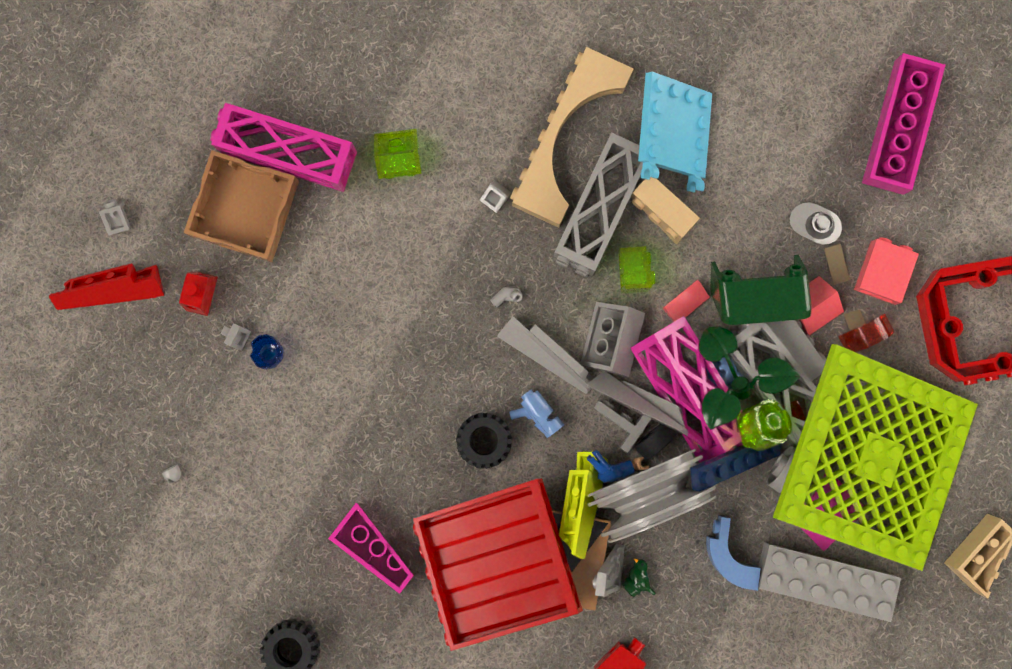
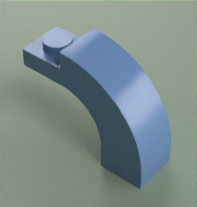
[706,515,761,591]

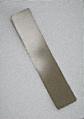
[824,244,865,330]

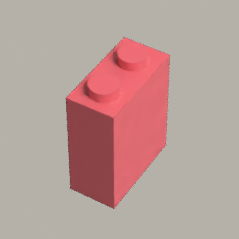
[854,237,919,305]

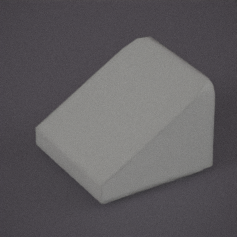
[480,180,512,213]

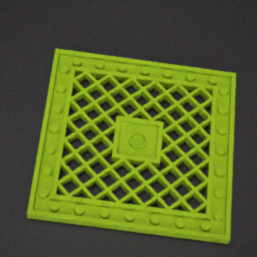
[773,344,978,571]

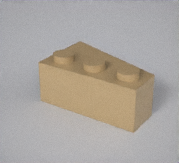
[631,177,700,244]
[944,514,1012,599]

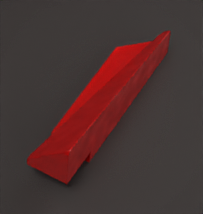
[49,263,164,310]

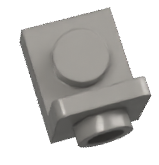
[99,199,131,236]

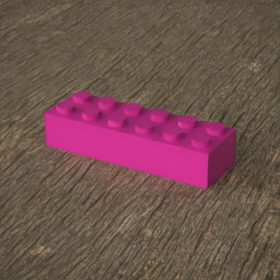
[862,53,945,195]

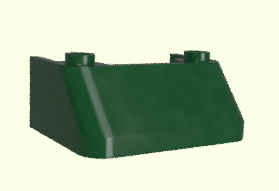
[710,255,812,325]

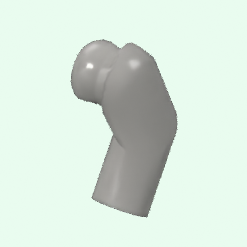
[490,287,523,308]

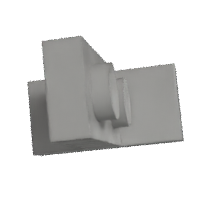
[593,400,651,453]

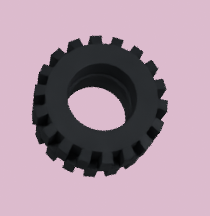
[456,413,512,469]
[260,619,321,669]

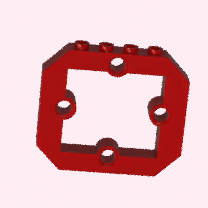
[916,256,1012,385]

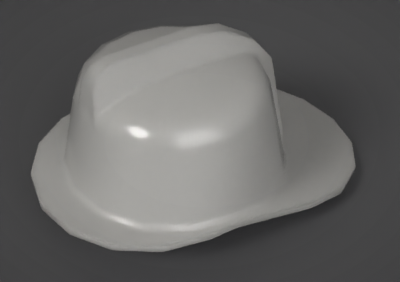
[790,202,842,244]

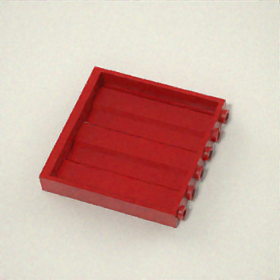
[413,478,583,651]

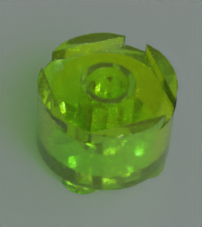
[737,399,792,451]

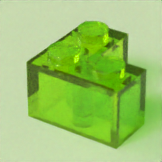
[618,246,655,294]

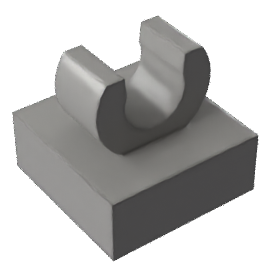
[220,323,251,351]

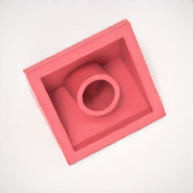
[799,276,844,336]

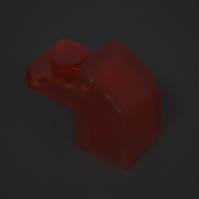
[838,313,895,352]

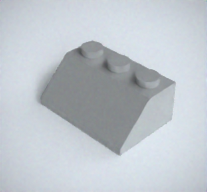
[580,302,645,377]

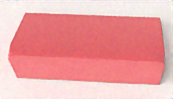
[663,280,710,322]

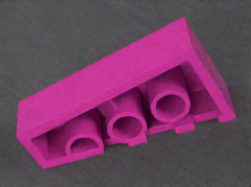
[328,503,414,594]

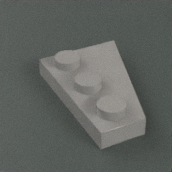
[593,544,625,597]

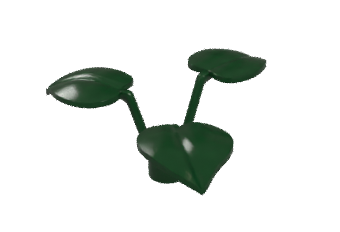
[699,327,800,430]

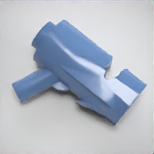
[509,390,564,438]

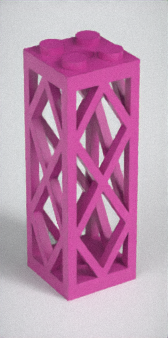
[210,103,357,192]
[630,316,754,463]

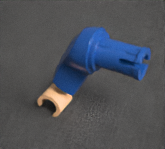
[587,450,649,483]

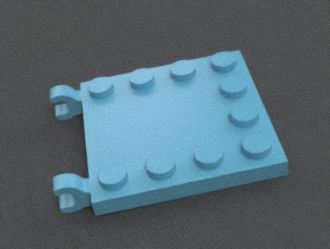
[638,72,712,193]

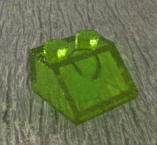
[374,129,422,179]

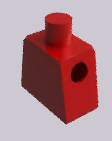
[179,271,218,316]
[594,637,646,669]

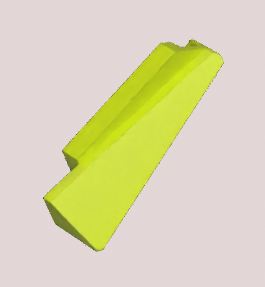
[559,452,608,559]

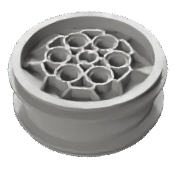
[588,449,717,543]

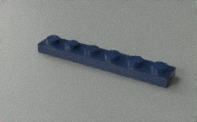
[690,433,781,492]

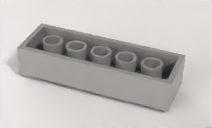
[758,542,901,622]

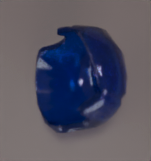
[250,334,284,370]

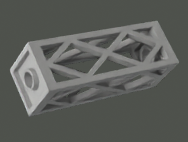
[553,132,643,277]
[728,322,839,447]

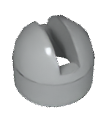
[161,464,181,483]

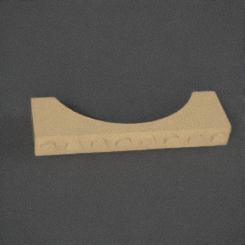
[510,47,633,228]

